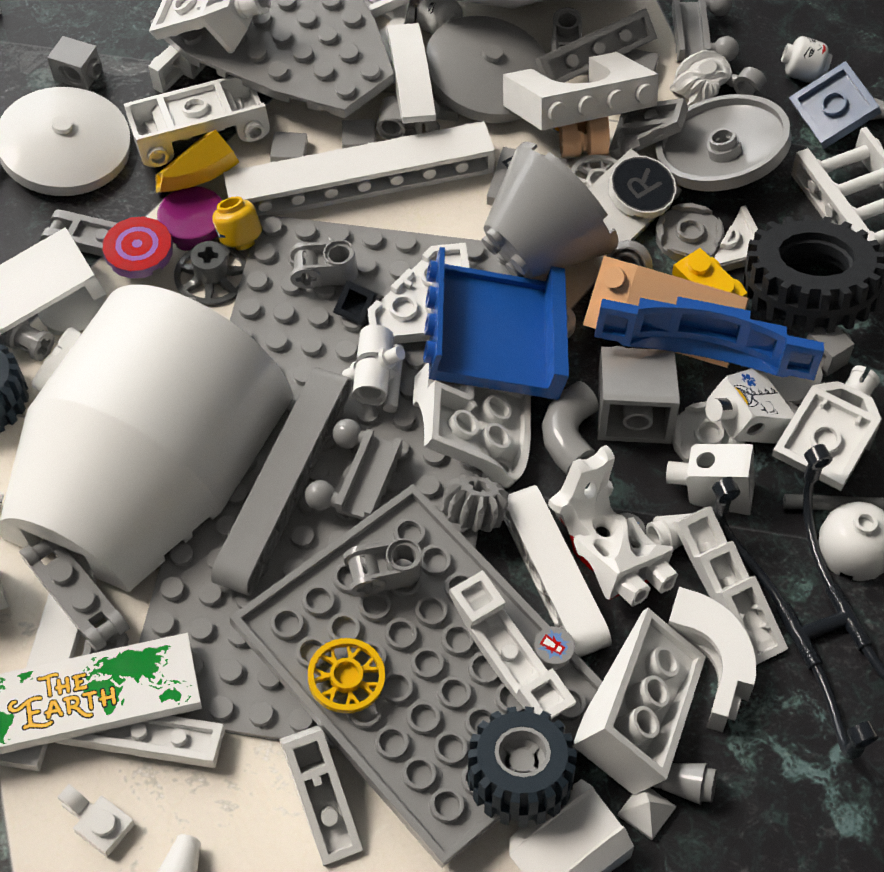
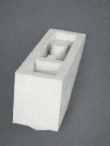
[279,725,363,866]

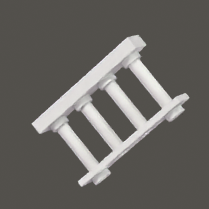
[791,127,884,245]

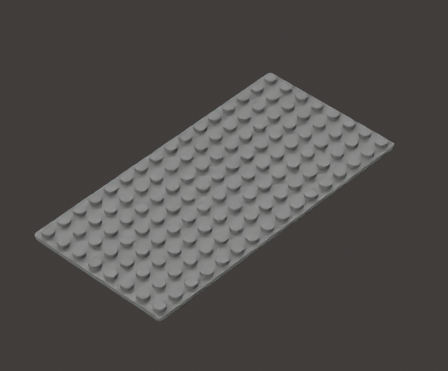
[139,215,511,750]

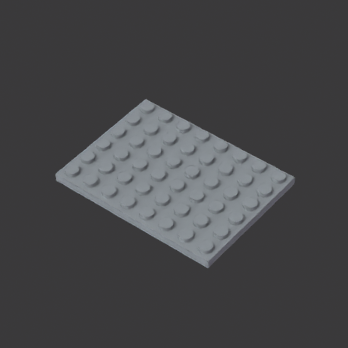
[230,484,603,868]

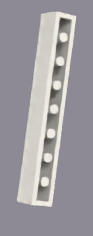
[223,121,495,217]

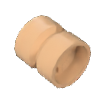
[559,116,610,158]

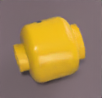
[212,196,262,250]

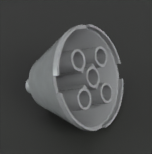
[481,142,619,279]

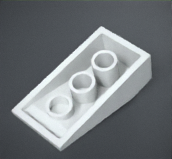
[573,608,706,795]

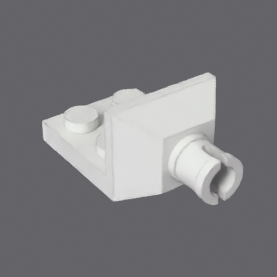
[149,0,271,53]
[772,366,881,491]

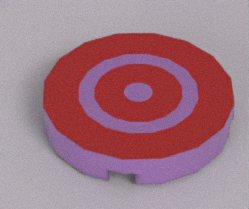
[102,216,173,279]

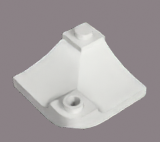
[413,363,531,488]

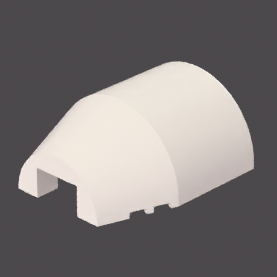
[0,285,294,592]

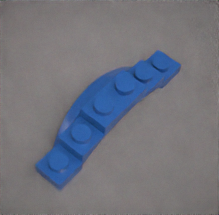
[594,297,824,381]

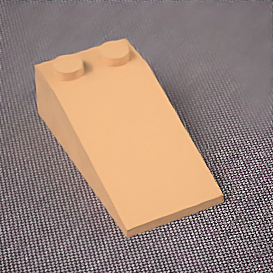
[583,256,749,368]

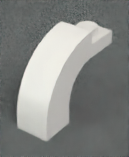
[668,587,756,732]

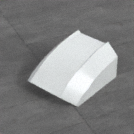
[509,779,634,872]

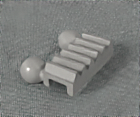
[671,0,739,62]
[305,419,403,520]

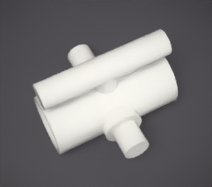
[342,325,405,413]

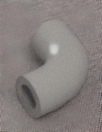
[542,381,599,475]

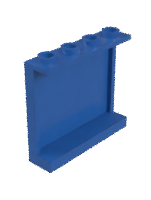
[423,247,569,400]

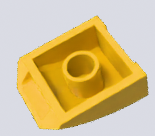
[156,129,239,193]

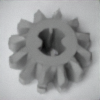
[442,474,509,532]

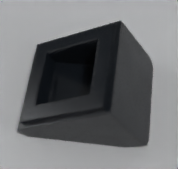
[333,280,384,327]

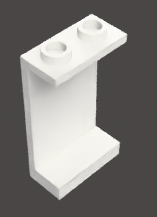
[0,227,106,335]

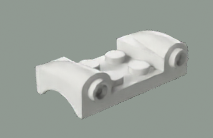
[124,76,270,167]

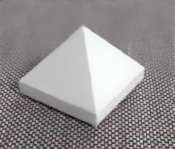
[617,788,676,840]

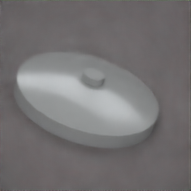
[425,16,546,123]
[656,94,792,191]

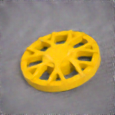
[307,638,385,714]

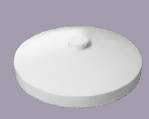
[0,87,131,196]

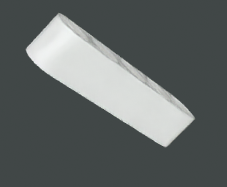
[504,485,612,657]

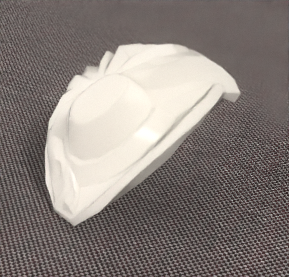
[670,50,732,107]

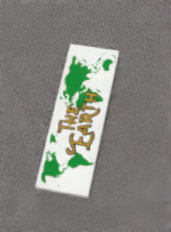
[0,633,202,754]

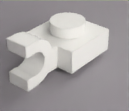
[58,784,135,858]

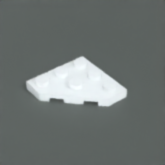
[368,243,470,344]

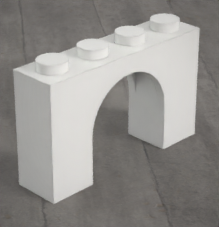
[503,52,658,130]

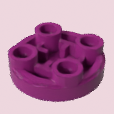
[157,186,222,251]

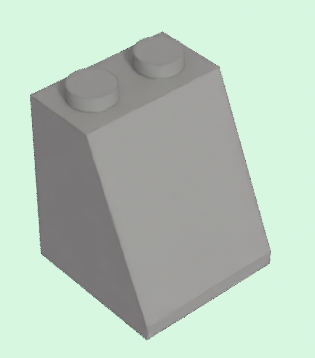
[598,346,680,444]

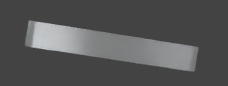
[211,367,352,595]

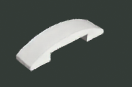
[449,570,576,719]

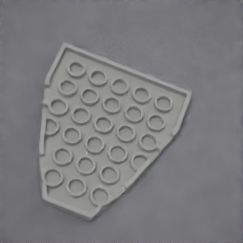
[150,0,395,118]

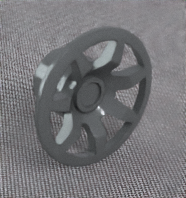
[174,241,246,306]

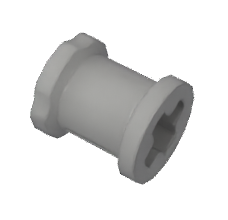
[5,320,54,361]

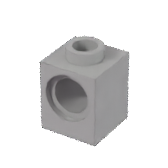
[47,36,102,90]

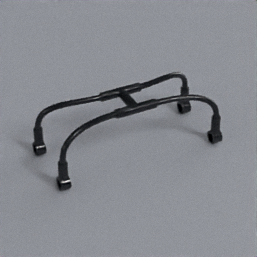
[712,444,884,760]

